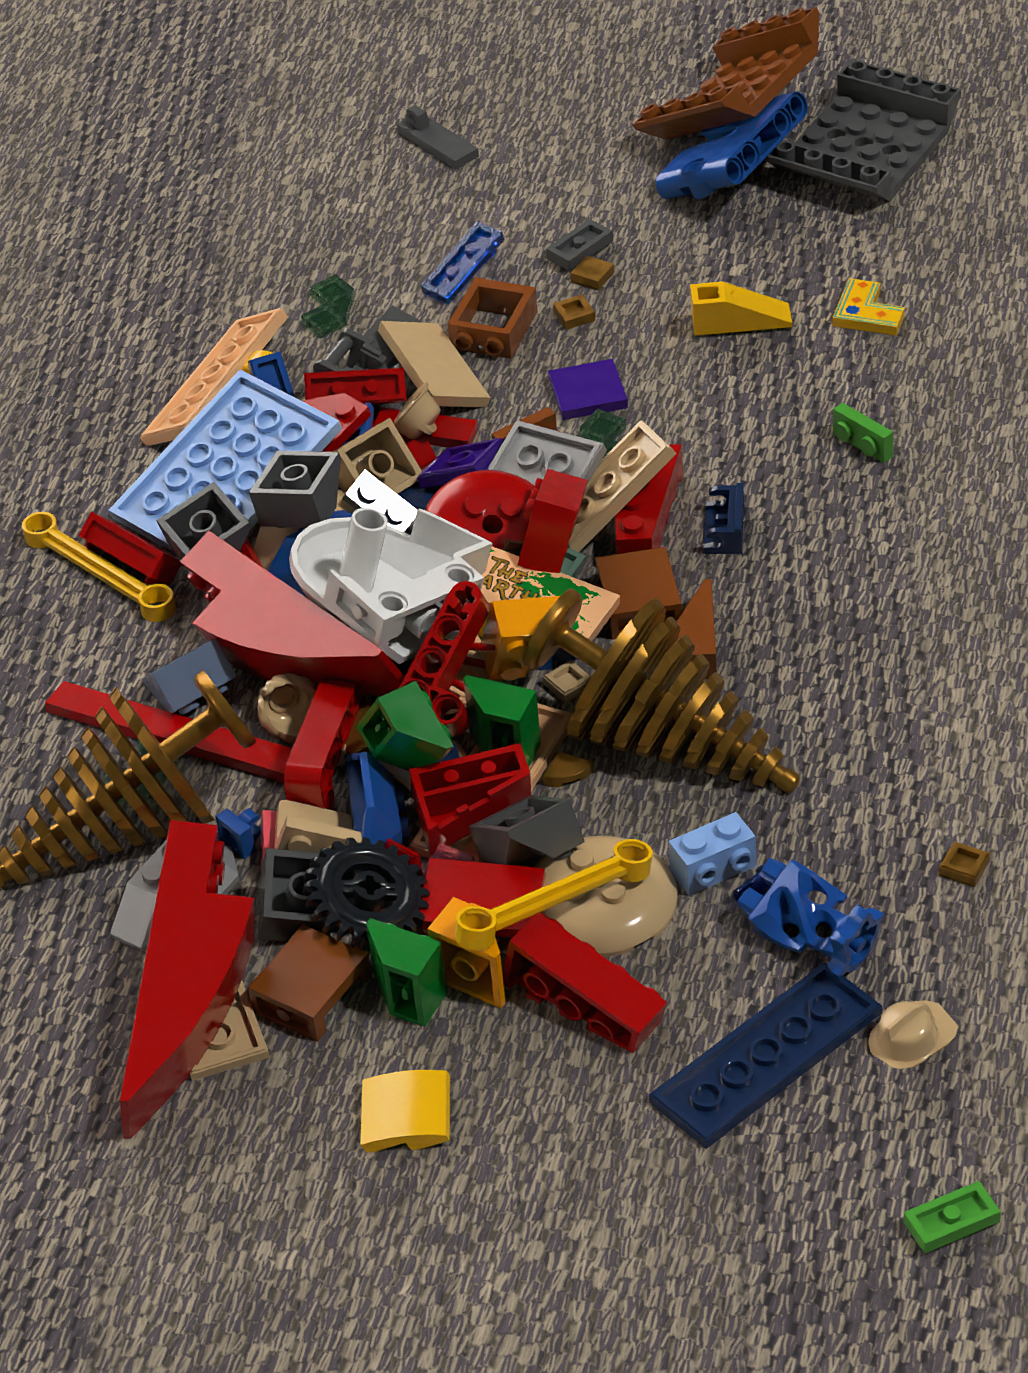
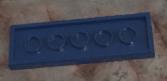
[649,962,882,1149]

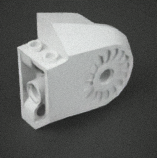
[289,508,492,664]

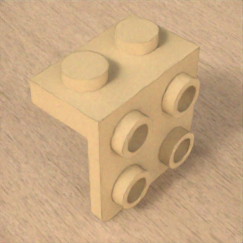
[274,800,362,874]

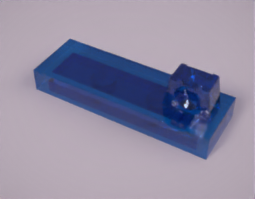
[421,221,505,304]

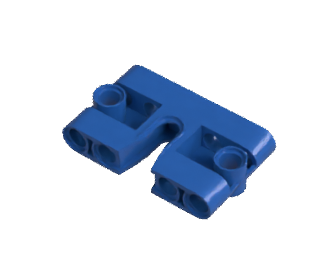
[656,91,808,199]

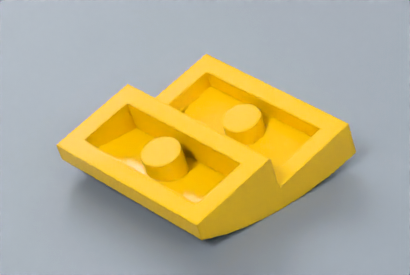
[360,1070,450,1153]

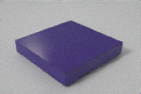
[548,359,628,420]
[417,438,504,488]

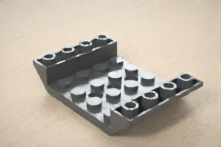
[764,59,961,201]

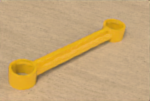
[22,512,176,622]
[455,839,653,951]

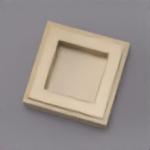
[542,660,591,703]

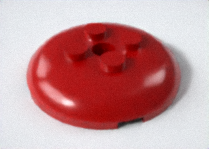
[425,470,535,556]

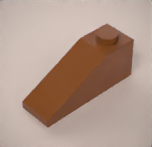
[677,579,717,679]

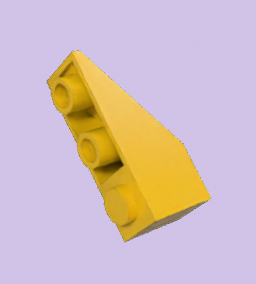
[690,281,792,336]

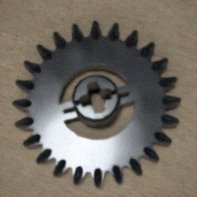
[303,837,430,951]

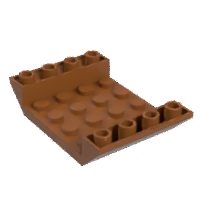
[632,7,819,139]

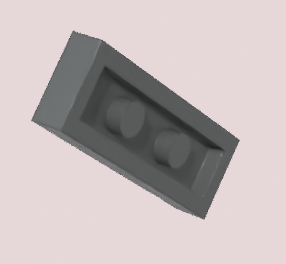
[397,105,479,170]

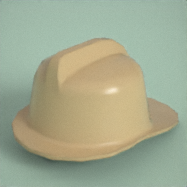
[393,382,441,440]
[868,1000,958,1069]

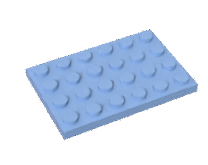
[108,370,342,553]

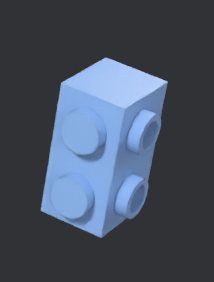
[668,812,756,896]

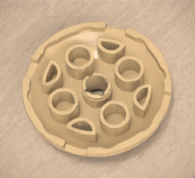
[533,835,678,957]

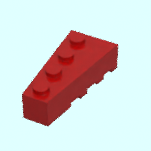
[612,444,683,554]
[502,912,667,1053]

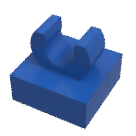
[215,808,261,859]

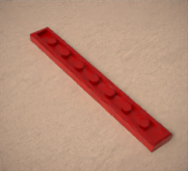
[45,681,292,783]

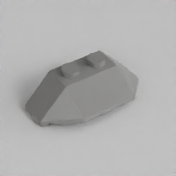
[110,840,239,951]

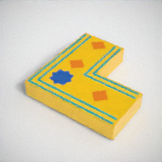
[833,278,905,336]

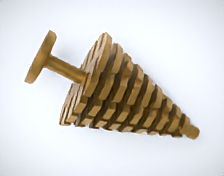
[523,588,800,794]
[0,670,257,890]

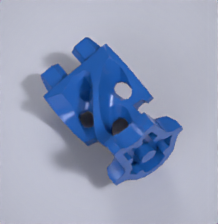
[737,858,885,978]

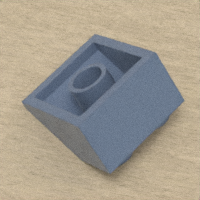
[142,639,237,716]

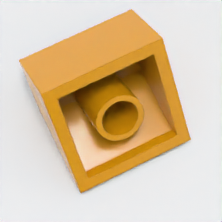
[481,596,560,681]
[428,897,505,1008]

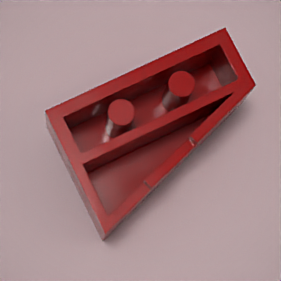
[517,469,588,573]
[409,743,531,856]

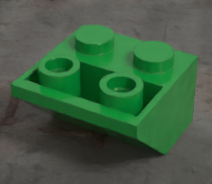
[463,675,541,767]
[356,681,454,771]
[366,918,447,1027]

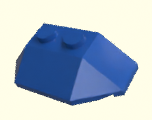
[344,752,410,872]

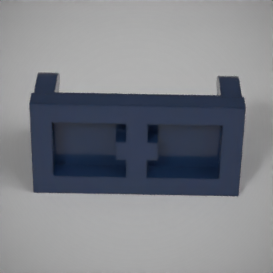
[703,483,744,554]

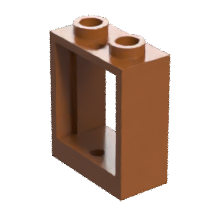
[448,277,538,359]

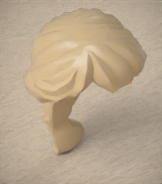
[257,673,349,766]

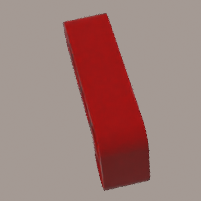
[399,581,489,737]
[284,679,361,810]

